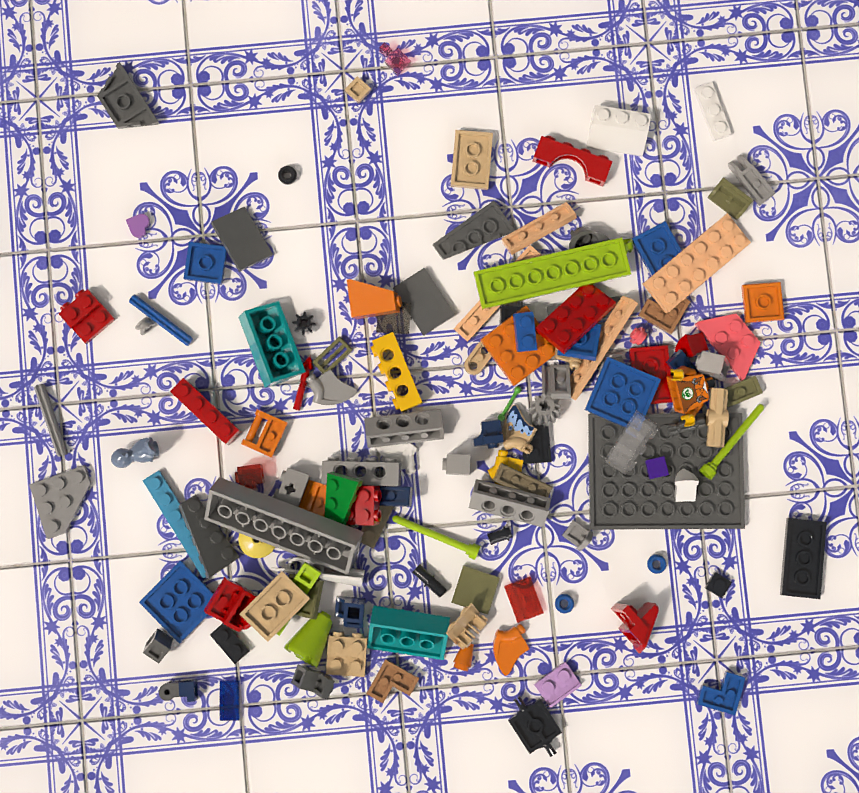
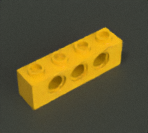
[370,332,423,413]

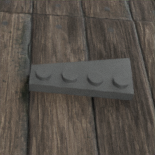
[432,200,515,260]

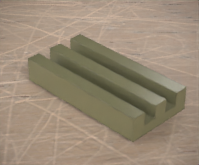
[312,336,353,373]

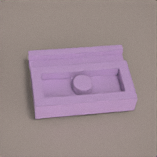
[534,661,582,708]

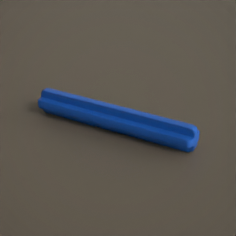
[129,294,193,346]

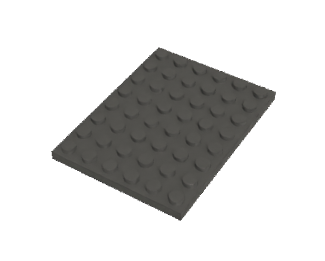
[588,413,745,530]

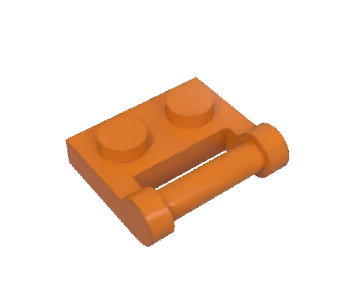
[241,409,288,458]

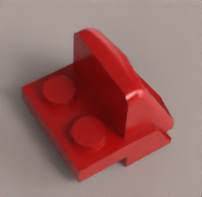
[204,577,257,632]
[611,602,659,654]

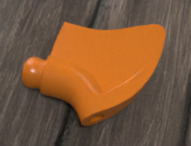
[493,624,529,676]

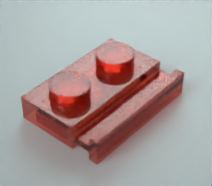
[504,576,544,623]

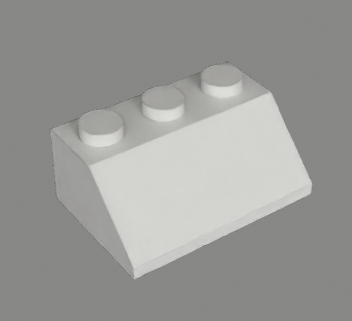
[587,105,651,157]

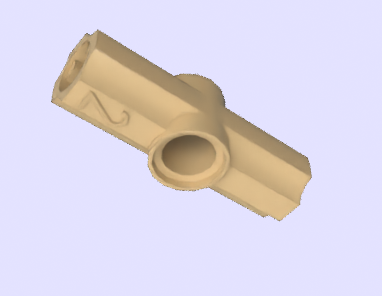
[706,388,729,448]

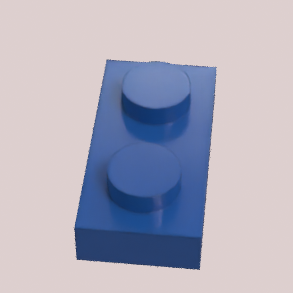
[513,312,537,352]

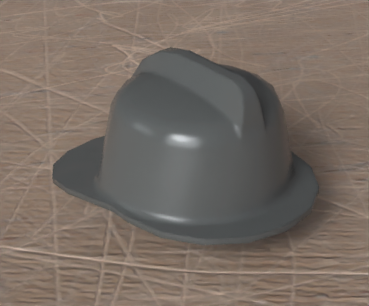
[569,226,610,249]

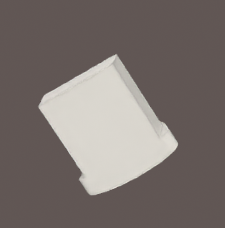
[675,469,699,502]

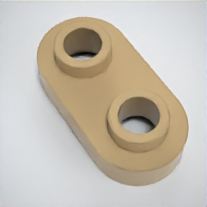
[464,341,492,375]

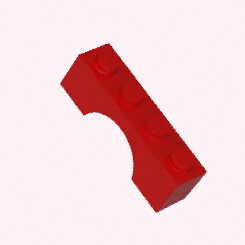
[532,136,613,187]
[170,378,242,445]

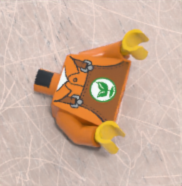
[666,366,715,427]

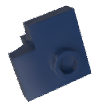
[473,420,504,449]
[335,596,366,629]

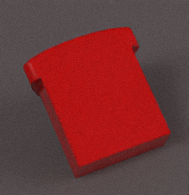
[675,332,709,357]

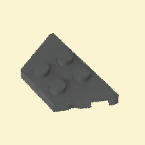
[97,62,159,129]

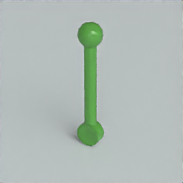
[498,386,522,421]

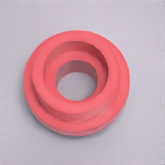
[630,327,647,345]

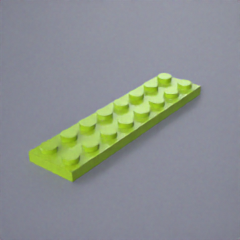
[473,237,631,310]

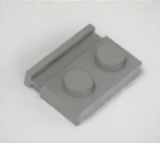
[542,365,571,399]

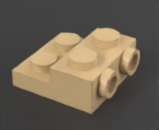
[326,631,368,677]

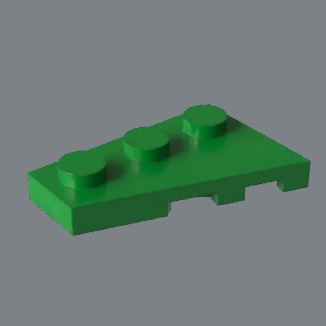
[324,472,363,525]

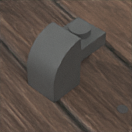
[291,664,335,700]

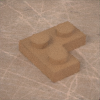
[638,298,691,335]
[366,659,419,703]

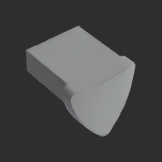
[562,520,593,551]

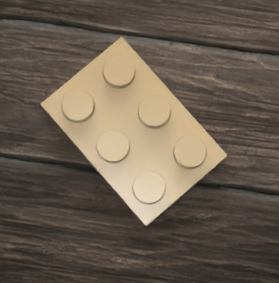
[451,130,493,190]
[240,571,310,642]

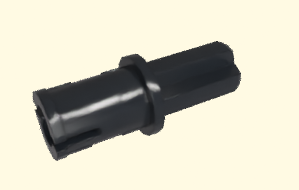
[412,564,447,598]

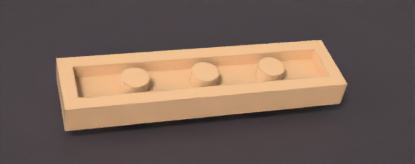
[501,202,577,255]

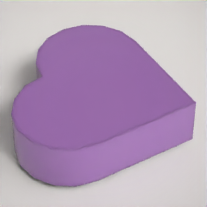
[126,214,150,239]

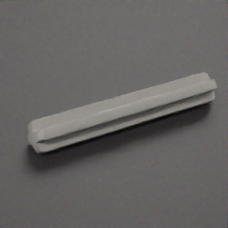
[34,384,68,457]

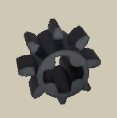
[292,311,317,336]

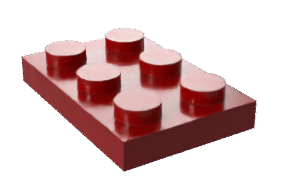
[629,345,673,405]

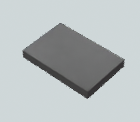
[211,206,273,272]
[393,268,455,336]

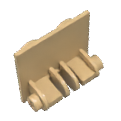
[446,603,488,650]

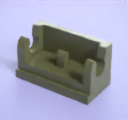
[707,177,754,220]

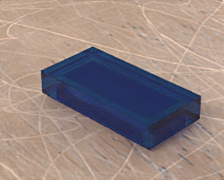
[219,680,240,721]

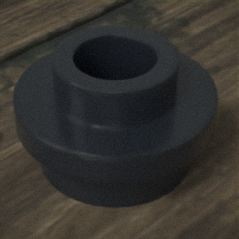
[278,166,297,185]

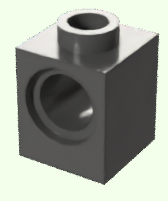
[143,628,173,664]

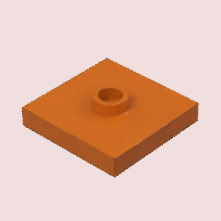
[741,282,785,323]

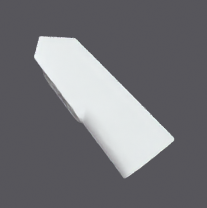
[270,557,365,587]

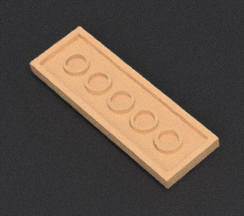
[642,213,751,313]

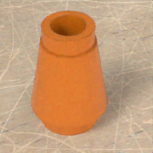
[453,643,474,672]

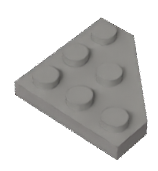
[29,465,92,539]

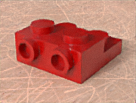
[58,289,116,344]
[347,486,382,526]

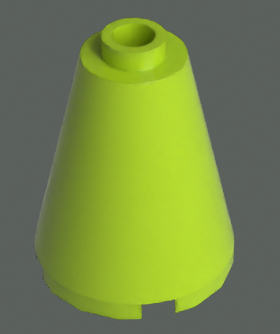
[284,610,333,668]

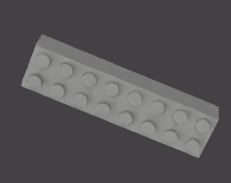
[204,477,363,575]

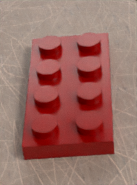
[535,284,616,354]

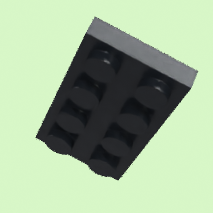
[780,518,827,599]

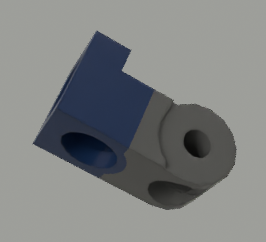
[159,679,198,702]

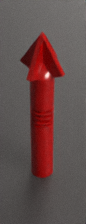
[293,355,313,411]

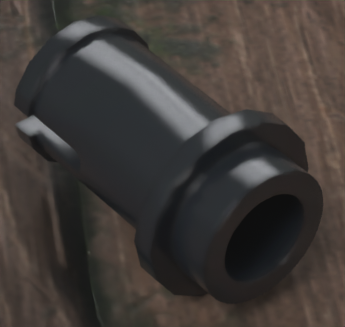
[487,526,513,545]

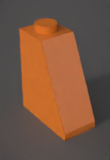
[347,279,402,319]

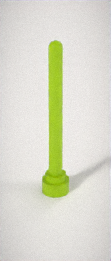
[699,404,764,480]
[392,515,481,560]

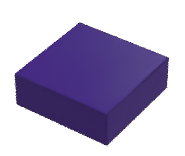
[645,456,669,479]

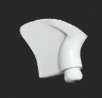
[375,443,418,475]

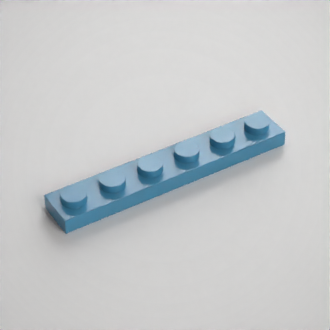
[142,470,206,578]

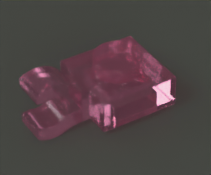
[379,42,411,76]

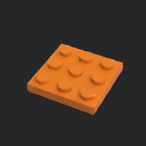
[480,305,555,386]

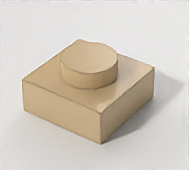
[344,76,371,104]

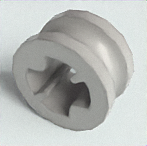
[135,317,155,335]

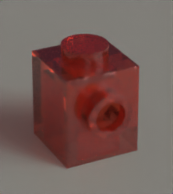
[235,464,265,489]

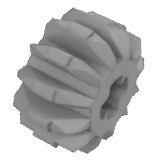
[529,395,562,426]

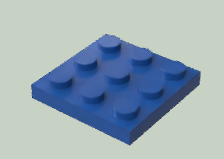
[584,357,661,433]
[139,560,214,644]

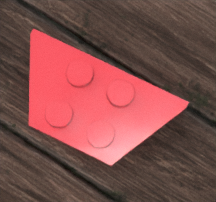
[695,313,761,381]

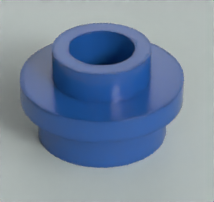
[647,554,667,574]
[555,594,574,614]

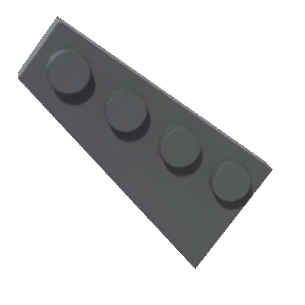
[178,494,240,579]

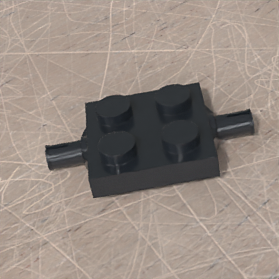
[508,696,562,757]

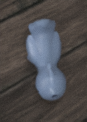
[111,437,159,468]

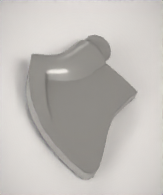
[306,369,357,405]

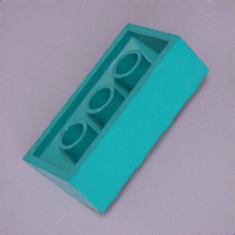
[238,301,306,388]
[367,605,450,660]

